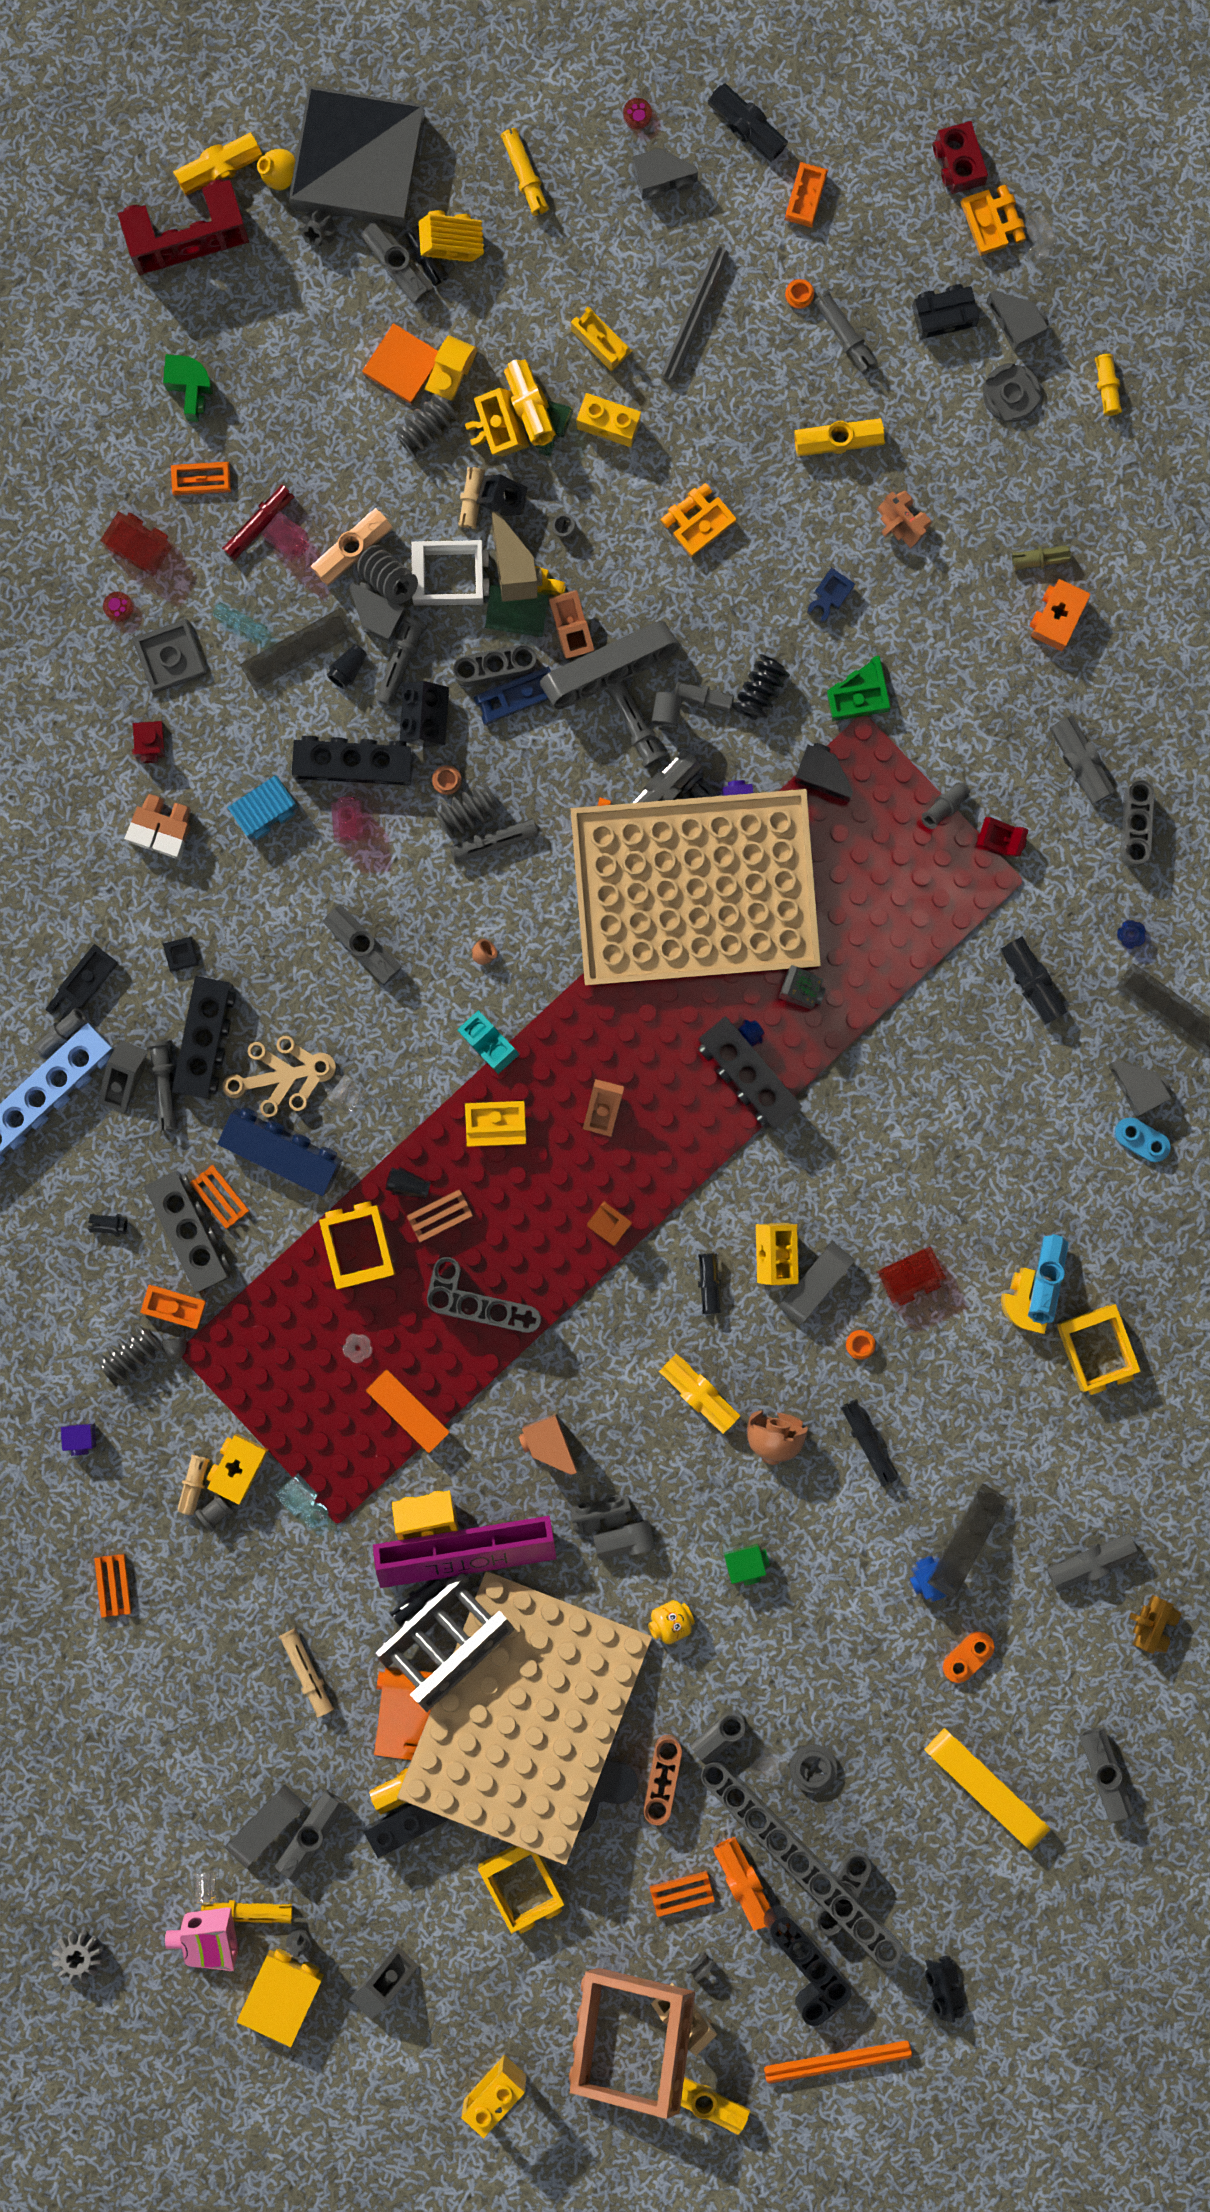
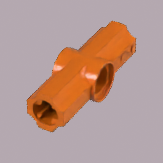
[713,1837,771,1931]

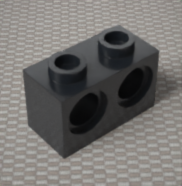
[399,681,449,747]

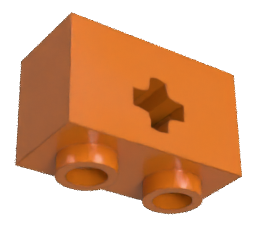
[1029,579,1091,651]

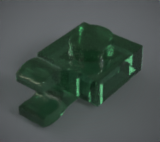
[535,400,573,457]

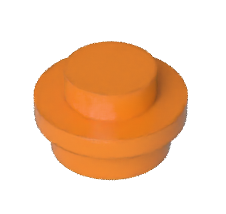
[785,279,814,309]
[846,1330,876,1360]

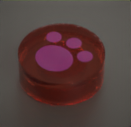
[623,98,652,130]
[103,592,133,622]

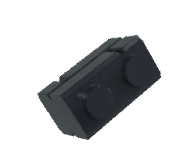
[912,284,979,340]

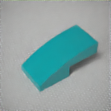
[457,1010,520,1074]

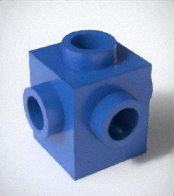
[909,1556,955,1601]

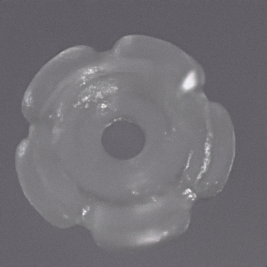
[343,1334,372,1363]

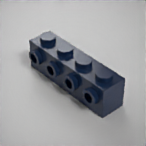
[217,1108,343,1197]

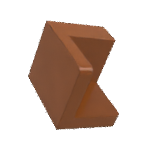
[587,1201,632,1246]

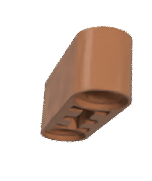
[643,1735,682,1825]

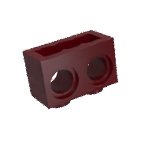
[932,121,988,194]

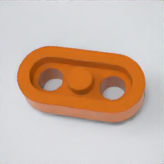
[942,1631,995,1683]

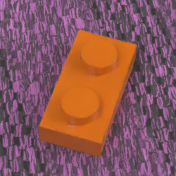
[140,1284,207,1329]

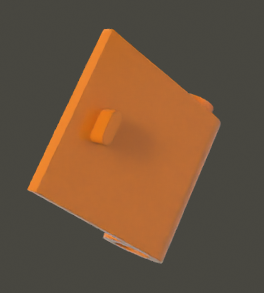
[374,1666,434,1760]

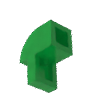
[163,354,213,422]

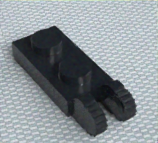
[46,944,119,1022]

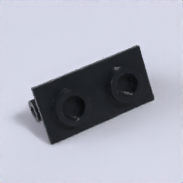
[925,1955,966,2023]

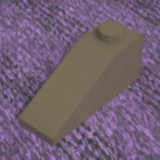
[492,512,542,602]

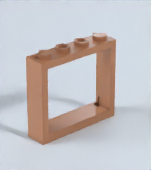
[569,1968,696,2119]

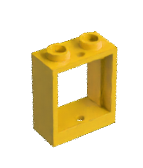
[319,1201,396,1289]
[1056,1304,1141,1395]
[478,1845,565,1934]
[461,2054,526,2139]

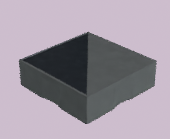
[289,86,425,229]

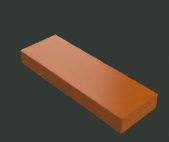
[366,1369,450,1453]

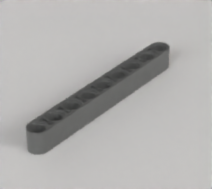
[701,1761,903,1968]

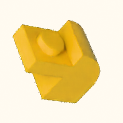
[425,335,479,401]
[1001,1268,1047,1334]

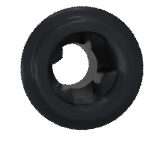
[327,644,367,689]
[385,1167,431,1199]

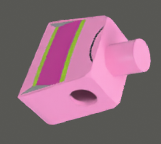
[165,1908,238,1971]

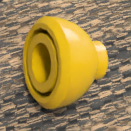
[257,149,295,191]

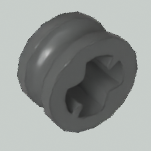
[686,1951,715,1982]

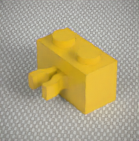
[465,388,529,457]

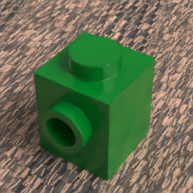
[723,1544,770,1586]

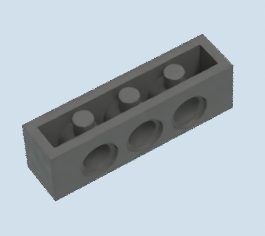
[143,1171,232,1293]

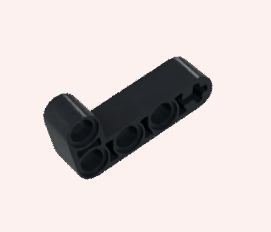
[764,1906,851,2026]

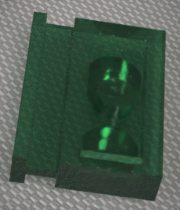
[485,584,549,637]

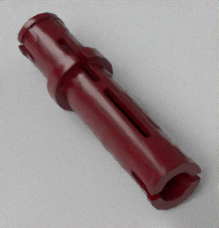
[222,484,295,561]

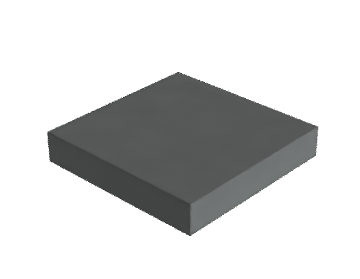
[132,618,207,694]

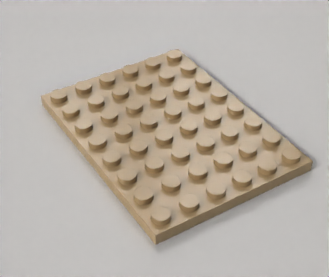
[570,789,821,986]
[397,1571,652,1865]

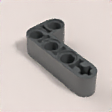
[427,1257,541,1333]

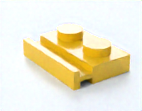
[465,1101,526,1147]

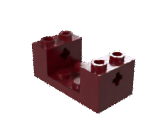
[117,179,250,276]

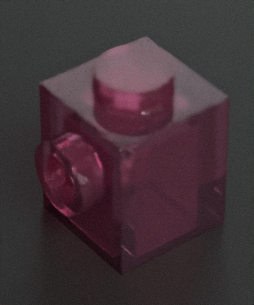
[261,511,309,562]
[331,796,365,842]

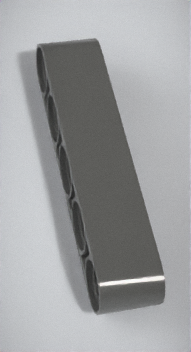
[540,621,680,710]

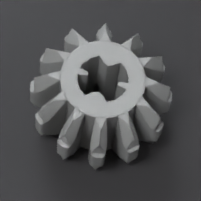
[52,1930,104,1983]

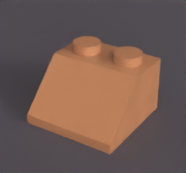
[519,1414,577,1475]

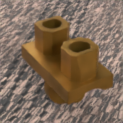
[1129,1595,1182,1654]

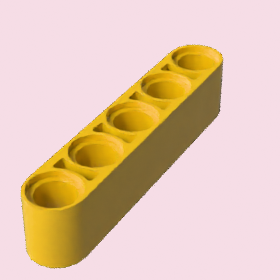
[924,1727,1051,1851]

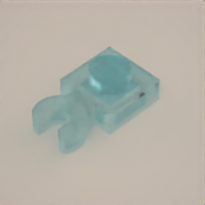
[274,1473,328,1528]

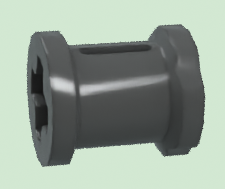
[195,1493,235,1532]

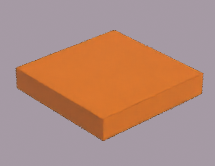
[362,323,438,405]

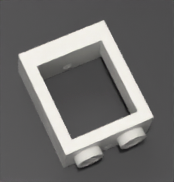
[411,540,489,606]

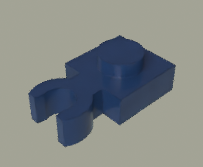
[807,567,855,623]

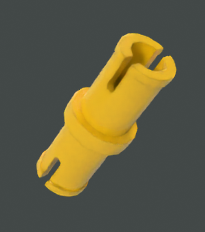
[1095,354,1122,416]

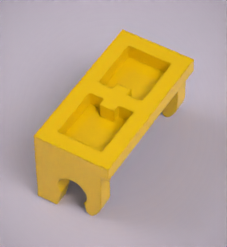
[571,307,632,372]

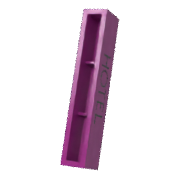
[373,1516,557,1588]

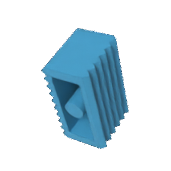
[227,775,298,840]

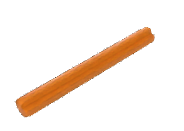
[764,2041,912,2084]

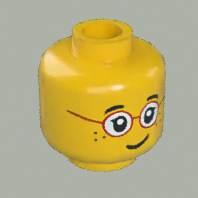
[648,1600,695,1645]

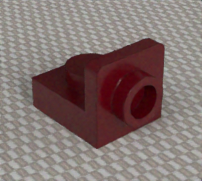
[132,721,165,764]

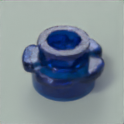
[1117,920,1146,949]
[738,1019,765,1047]

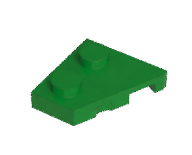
[827,655,890,722]

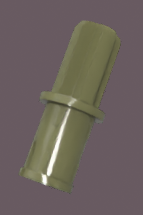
[1011,545,1071,571]

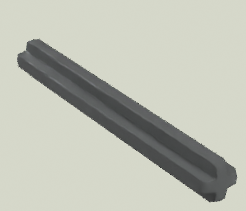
[661,247,729,383]

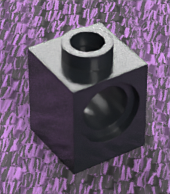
[476,474,528,516]

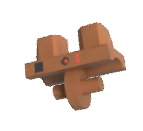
[877,491,932,549]

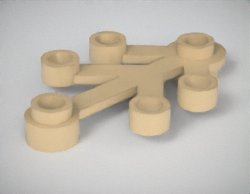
[223,1036,336,1118]

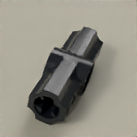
[708,83,788,162]
[1000,936,1067,1025]

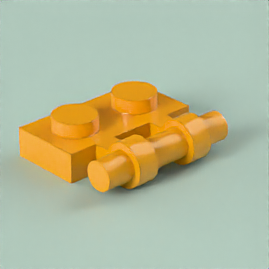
[960,185,1026,256]
[660,483,737,558]

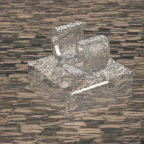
[325,1075,366,1114]

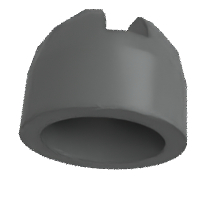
[552,513,577,539]
[162,1337,187,1359]

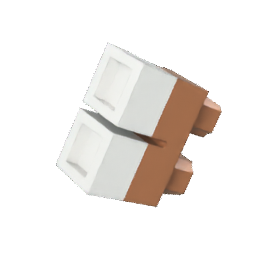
[124,794,191,860]

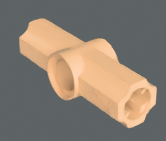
[310,508,393,586]

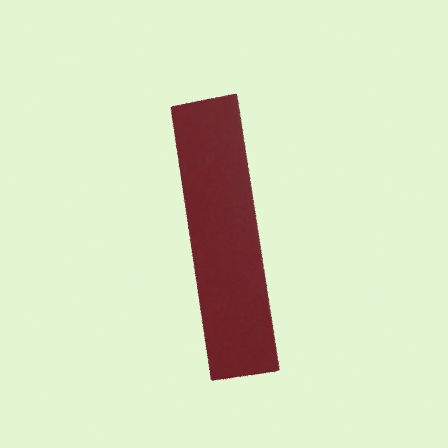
[181,716,1022,1523]

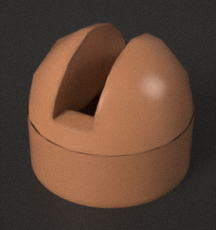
[472,939,497,965]

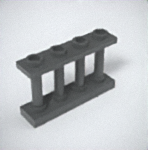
[375,1573,515,1712]

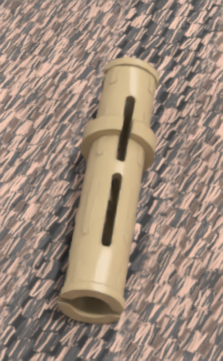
[278,1628,334,1718]

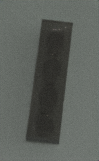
[240,607,356,691]
[1115,963,1210,1055]
[927,1483,1008,1599]

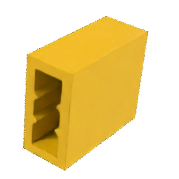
[237,1949,324,2047]

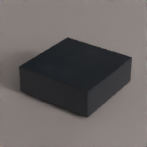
[163,936,199,973]

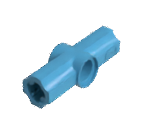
[1028,1234,1069,1324]

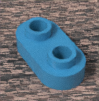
[1114,1117,1171,1162]

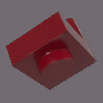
[977,817,1028,857]

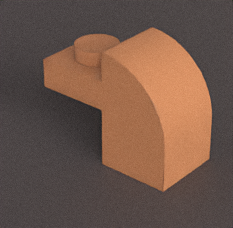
[548,590,595,659]

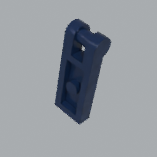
[473,666,551,725]

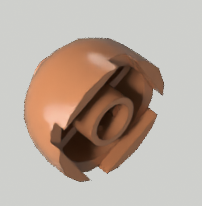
[747,1411,808,1465]

